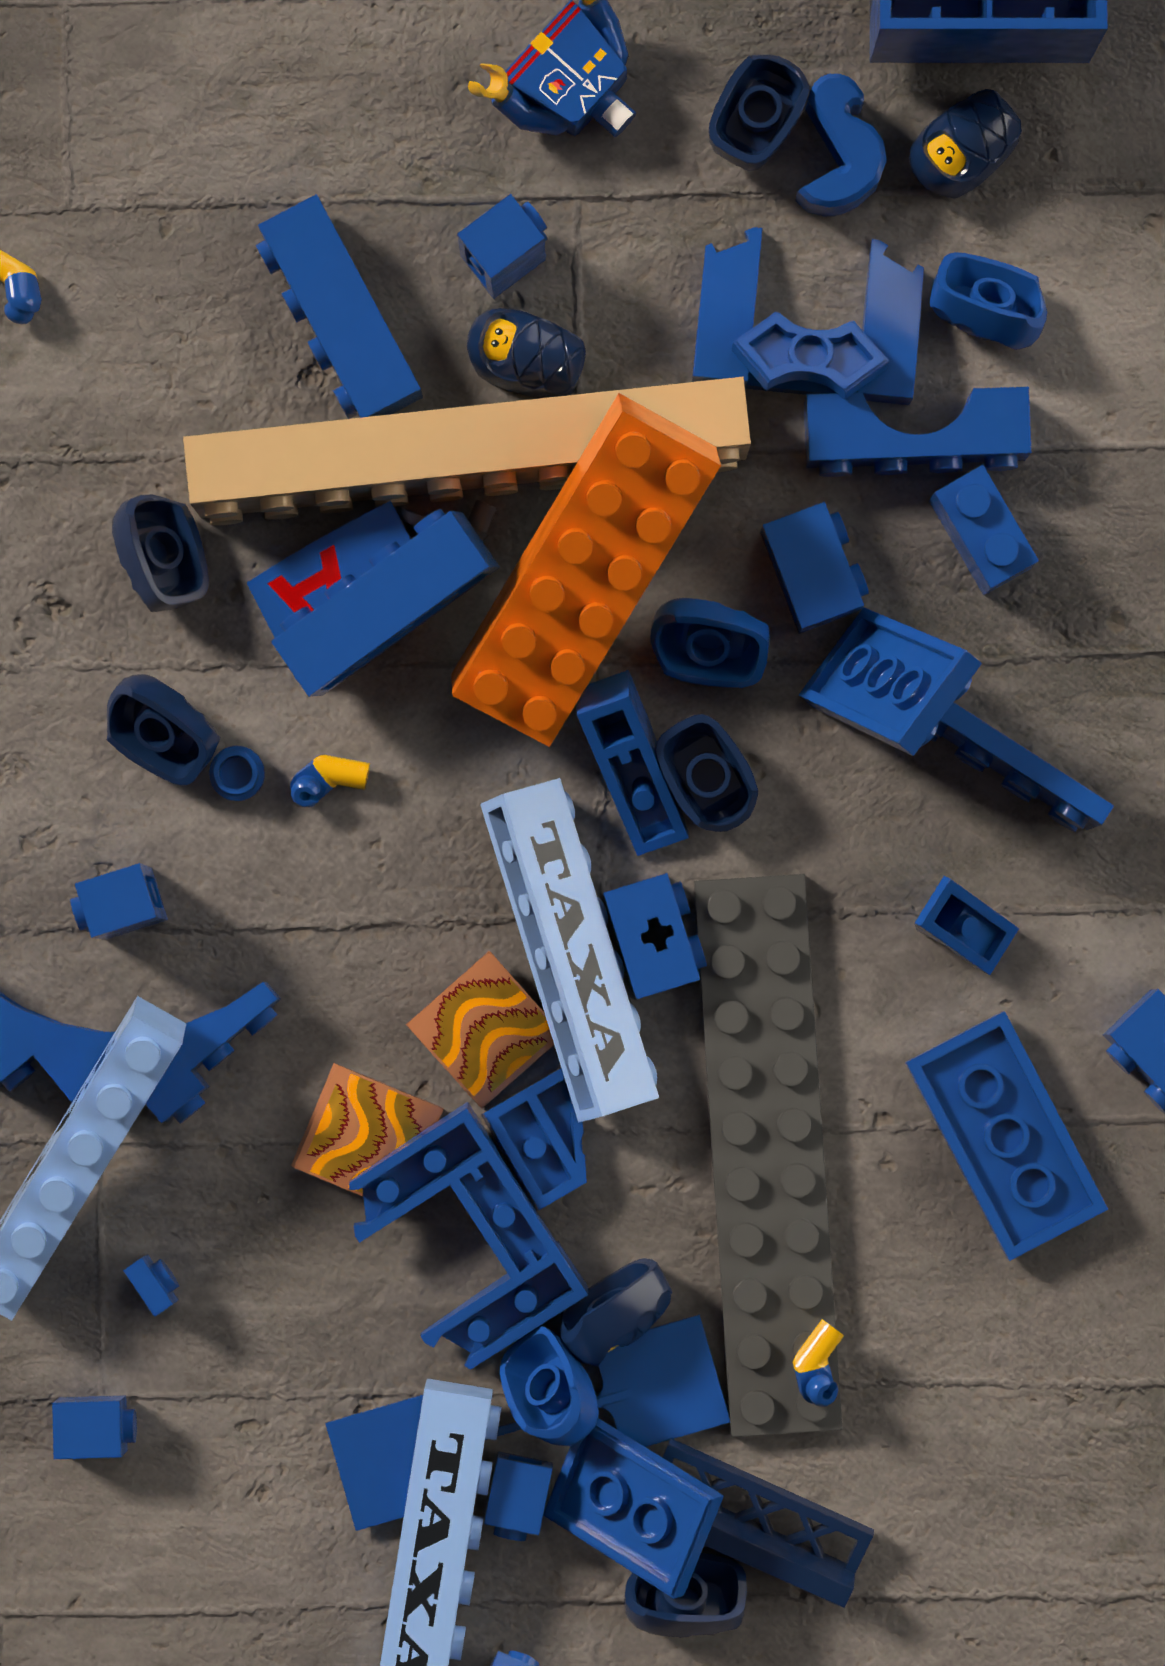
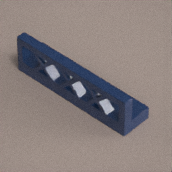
[662,1438,874,1608]

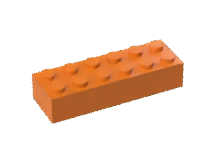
[451,393,721,747]

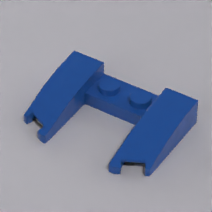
[692,227,924,405]
[349,1102,588,1370]

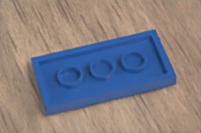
[799,607,982,756]
[931,702,1114,832]
[905,1011,1108,1261]

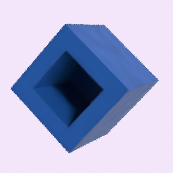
[52,1395,137,1459]
[484,1451,553,1541]

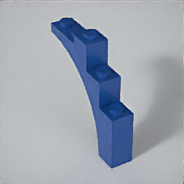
[0,982,281,1124]

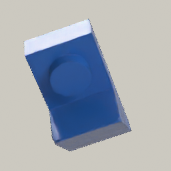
[914,876,1019,975]

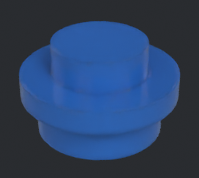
[209,746,265,801]

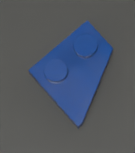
[481,1068,587,1211]

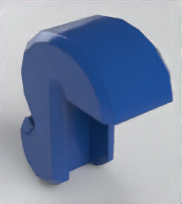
[795,74,887,217]

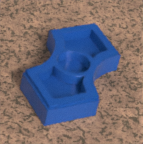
[732,312,889,400]

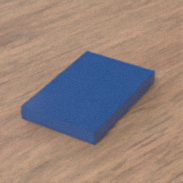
[543,1418,724,1599]

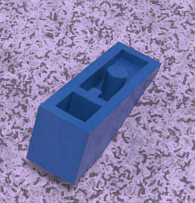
[577,670,689,856]

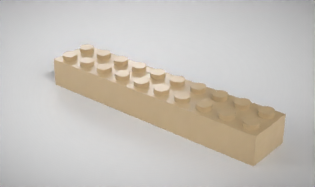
[183,377,751,525]

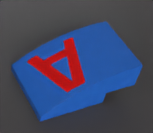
[247,500,411,681]

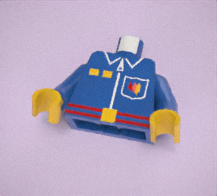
[468,0,636,137]

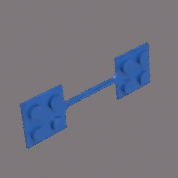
[325,1314,730,1531]

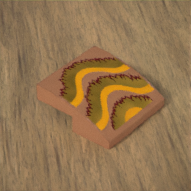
[406,951,554,1109]
[291,1063,444,1196]

